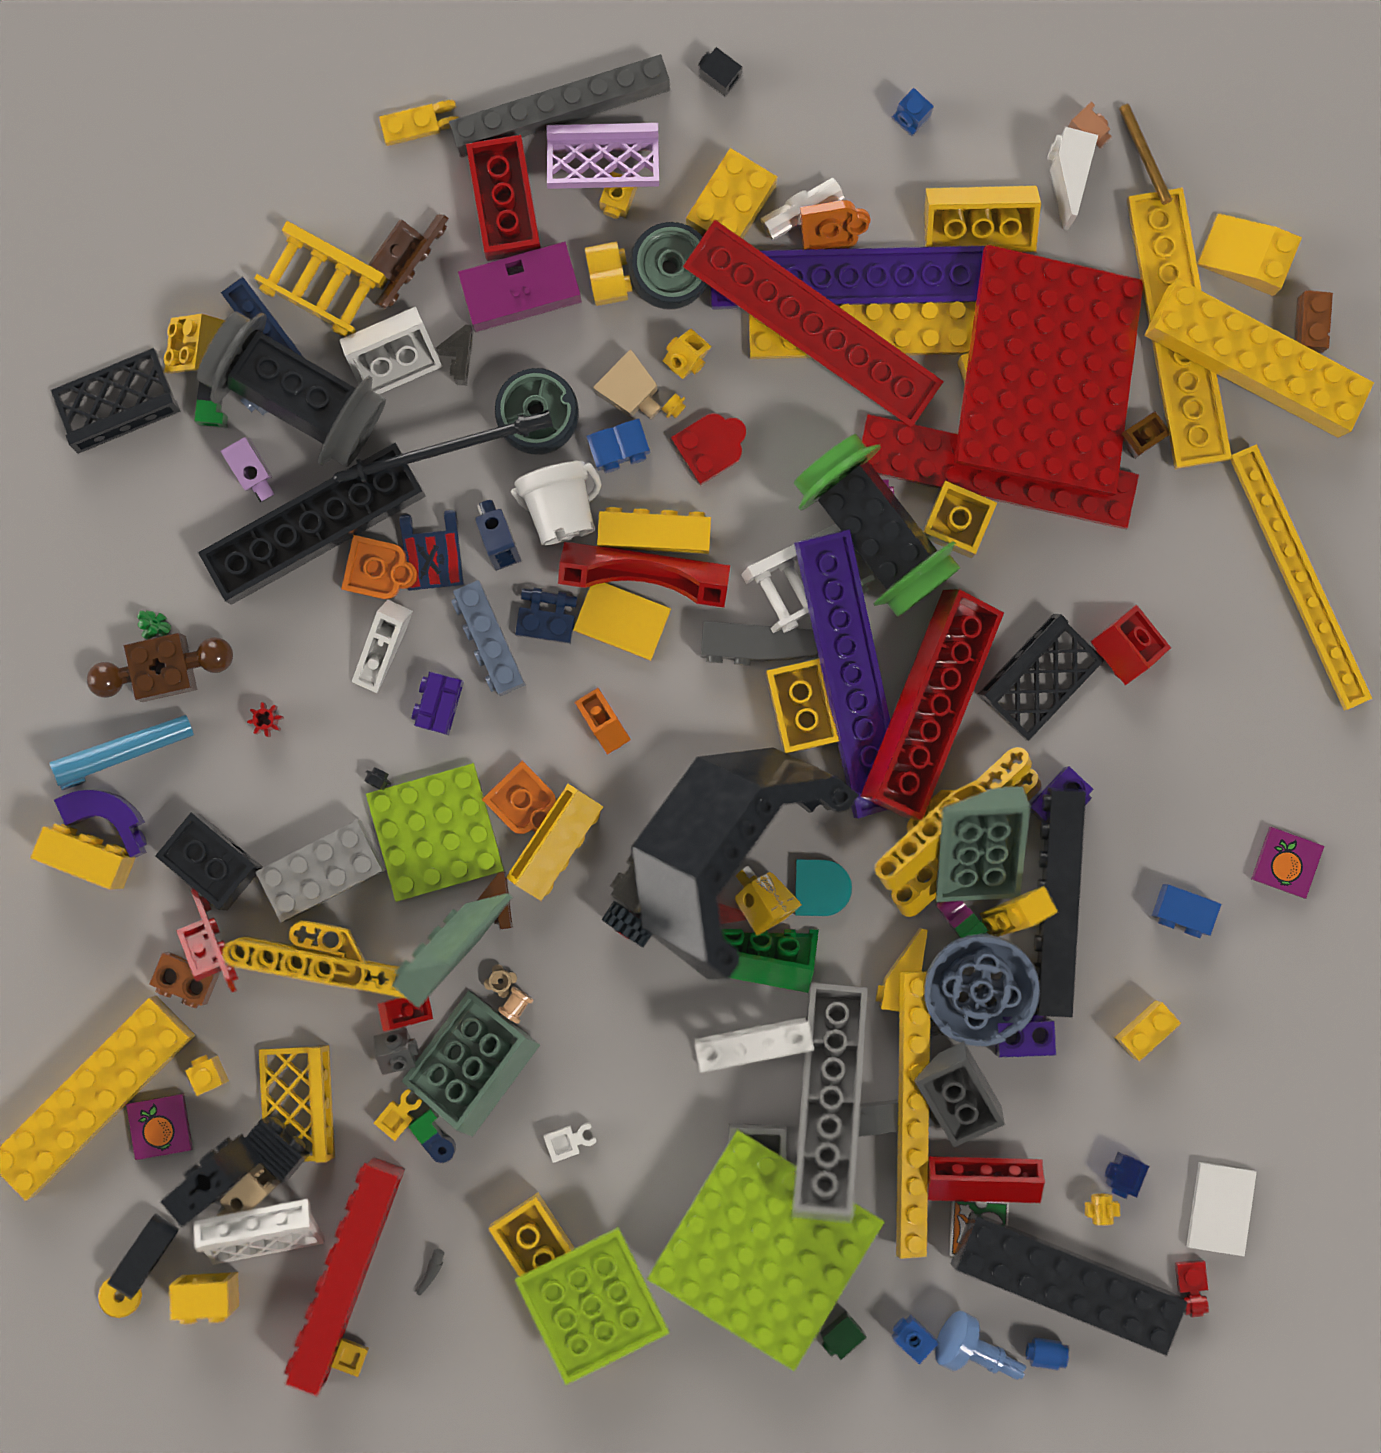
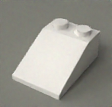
[1048,127,1098,231]

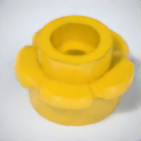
[661,393,686,418]

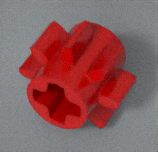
[247,702,284,737]

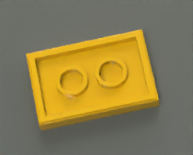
[573,583,671,661]

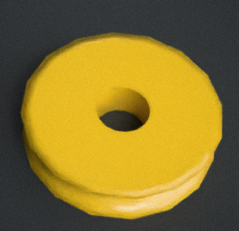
[98,1278,142,1318]

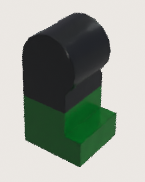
[194,381,228,428]

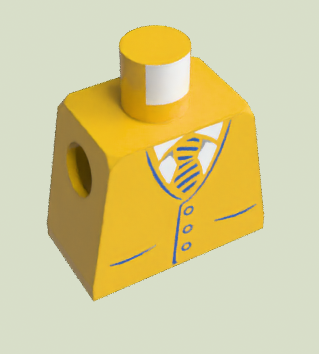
[735,866,802,936]

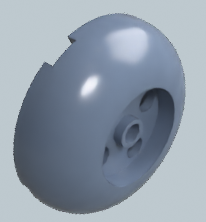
[924,934,1039,1046]

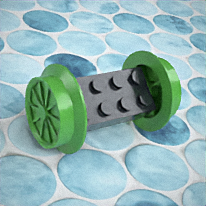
[794,434,960,617]

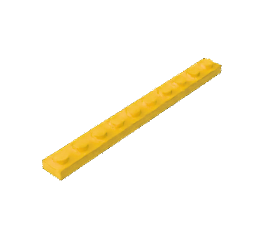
[1230,444,1372,711]
[896,971,931,1259]

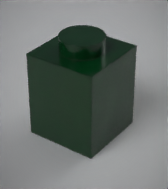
[821,1311,867,1360]

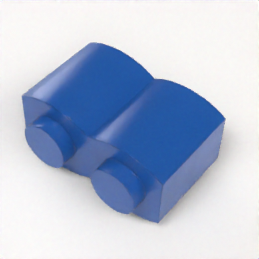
[586,419,650,473]

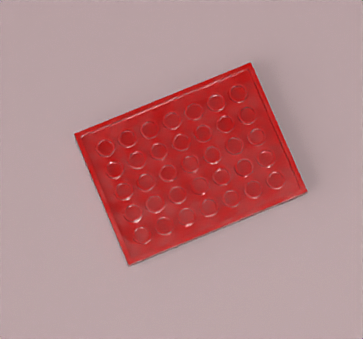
[954,244,1143,496]

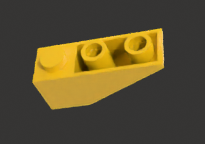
[979,886,1057,936]

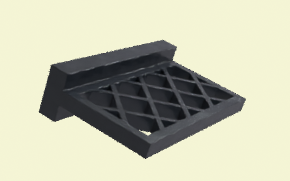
[51,348,181,454]
[978,614,1105,741]

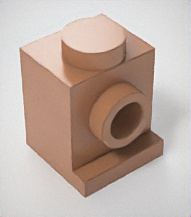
[1068,101,1112,149]

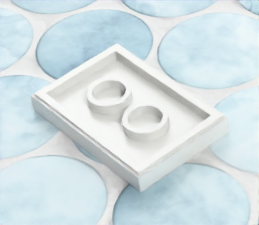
[1186,1162,1257,1257]

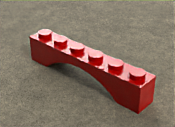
[558,541,731,608]

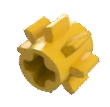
[1085,1193,1121,1225]

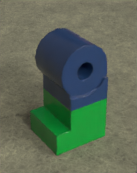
[408,1108,456,1163]

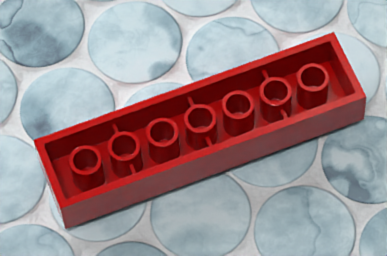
[860,589,1004,820]
[283,1157,405,1396]

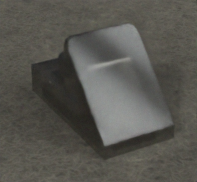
[435,325,474,386]

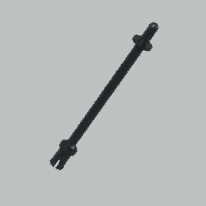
[333,409,553,484]

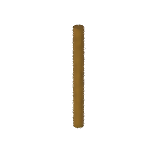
[1119,104,1172,205]

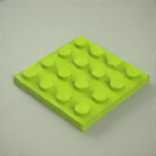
[366,763,505,902]
[515,1227,670,1385]

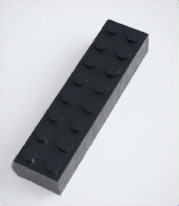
[198,443,426,605]
[950,1211,1188,1356]

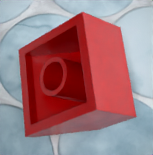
[1090,604,1171,685]

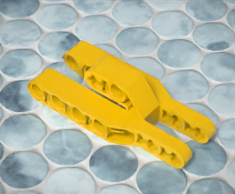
[875,747,1041,917]
[223,921,406,998]

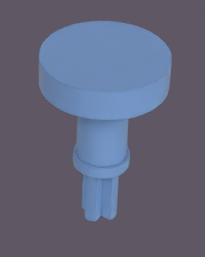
[935,1311,1026,1380]

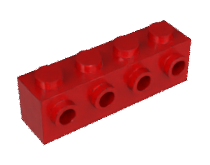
[928,1156,1045,1203]

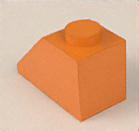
[575,688,631,755]

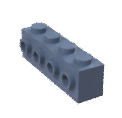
[451,580,526,696]

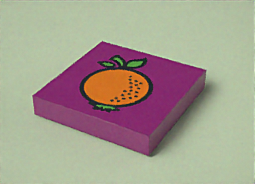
[1251,827,1325,899]
[126,1093,193,1160]

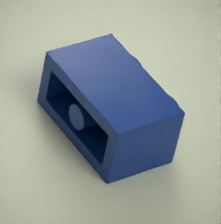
[1152,884,1222,939]

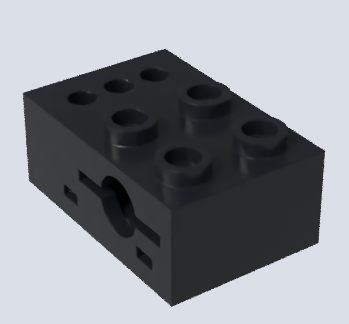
[155,812,263,911]
[160,1133,263,1228]

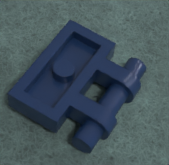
[515,587,578,644]

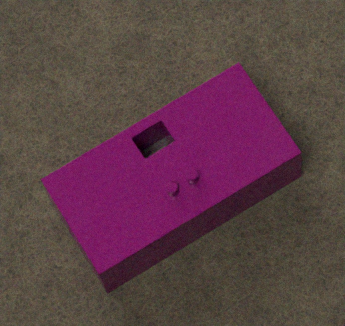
[458,242,582,332]

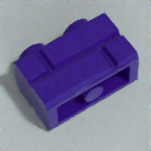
[411,671,464,736]

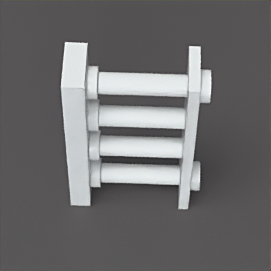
[741,524,875,633]
[695,1017,814,1072]

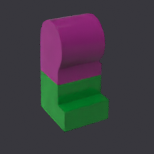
[935,901,988,938]

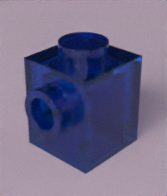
[1104,1151,1149,1199]

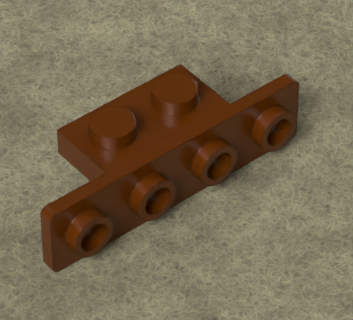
[368,214,449,309]

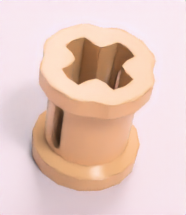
[498,986,534,1024]

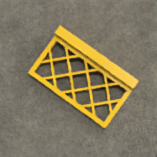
[259,1045,335,1163]

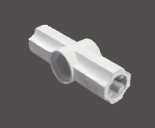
[761,178,845,241]

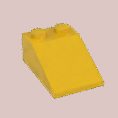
[1197,213,1302,296]

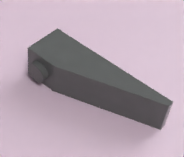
[858,1099,940,1137]

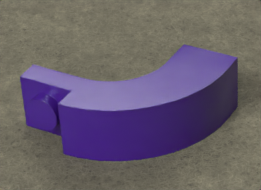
[54,790,147,857]

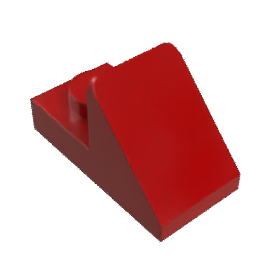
[377,997,433,1031]

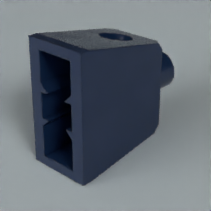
[475,500,522,571]

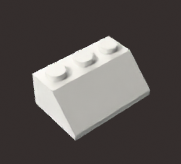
[339,307,442,394]

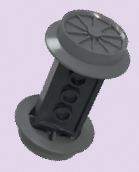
[197,311,386,467]

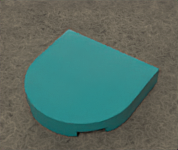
[795,859,852,916]

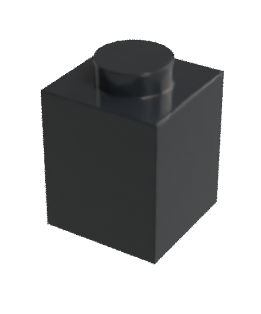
[698,47,743,97]

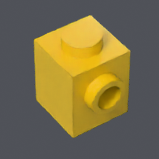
[599,171,637,219]
[185,1054,229,1096]

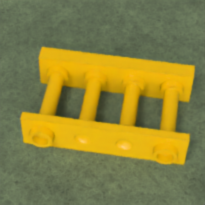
[254,221,388,337]

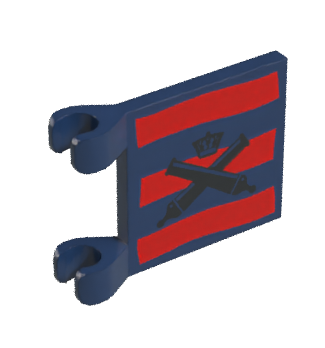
[399,510,464,591]

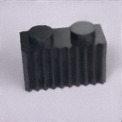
[245,1116,310,1183]

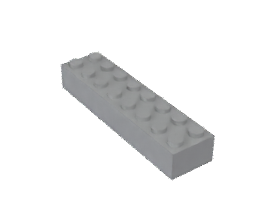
[793,983,868,1222]

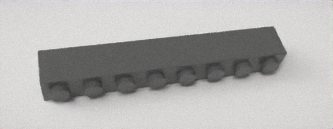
[449,54,670,157]

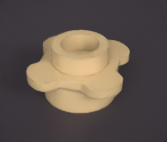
[484,964,517,998]

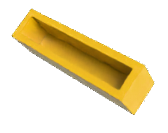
[597,507,711,554]
[506,784,603,901]

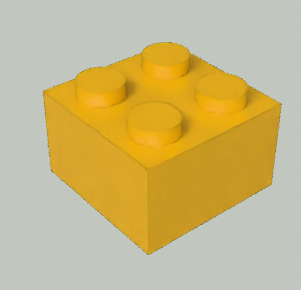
[923,481,997,558]
[169,1272,239,1324]

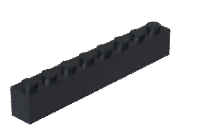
[1033,787,1086,1017]

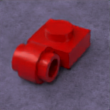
[1175,1260,1209,1318]

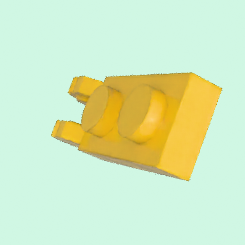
[379,100,459,146]

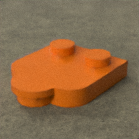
[800,200,871,250]
[341,535,417,600]
[482,760,556,834]

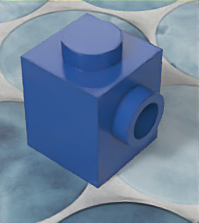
[892,1314,939,1365]

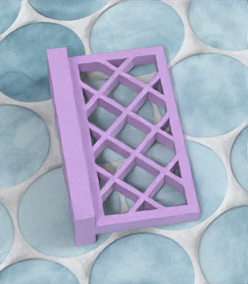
[547,123,659,189]

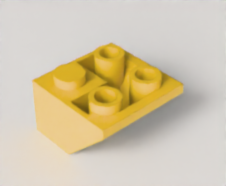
[164,314,226,374]

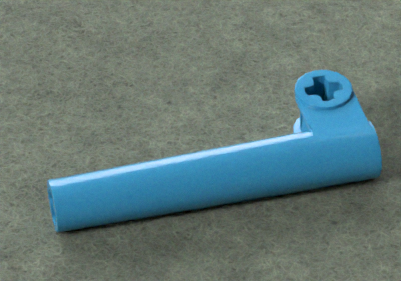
[49,715,194,790]

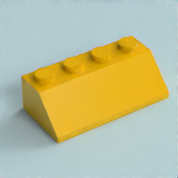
[924,186,1041,252]

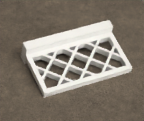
[194,1199,324,1265]

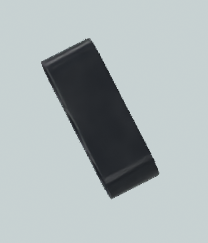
[107,1213,179,1300]

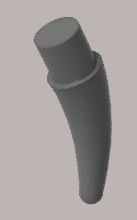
[416,1249,445,1295]

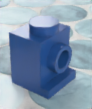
[892,87,934,136]

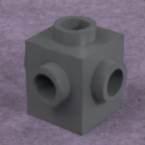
[374,1028,419,1075]

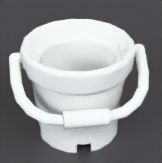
[511,461,602,546]

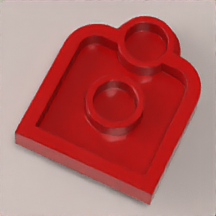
[671,413,746,486]

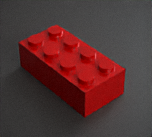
[466,135,541,261]

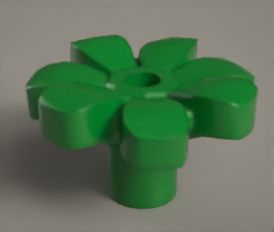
[137,610,171,640]

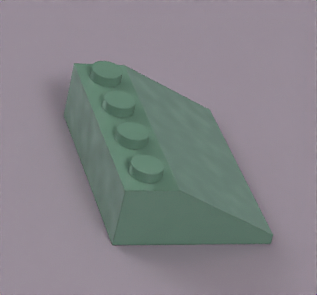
[935,787,1030,902]
[392,893,512,1008]
[401,991,540,1137]

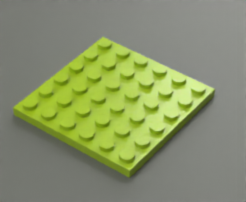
[647,1129,885,1372]

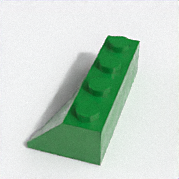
[722,929,819,993]

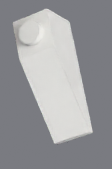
[352,600,413,693]

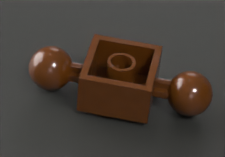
[87,633,233,702]

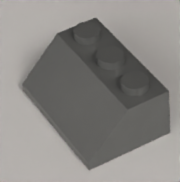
[915,1042,1005,1147]

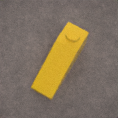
[875,928,928,1012]

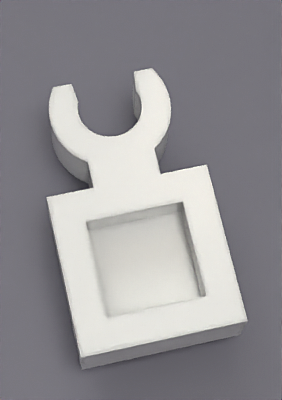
[543,1123,597,1163]

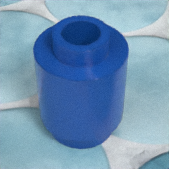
[1025,1337,1069,1370]

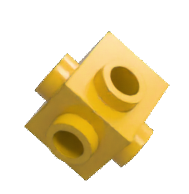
[662,328,712,379]

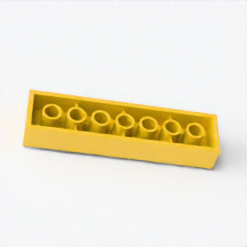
[1144,279,1374,438]
[0,996,196,1201]

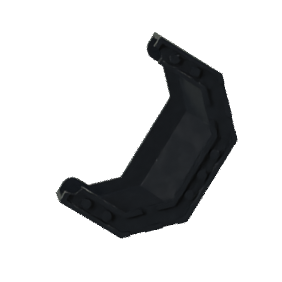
[631,747,859,980]

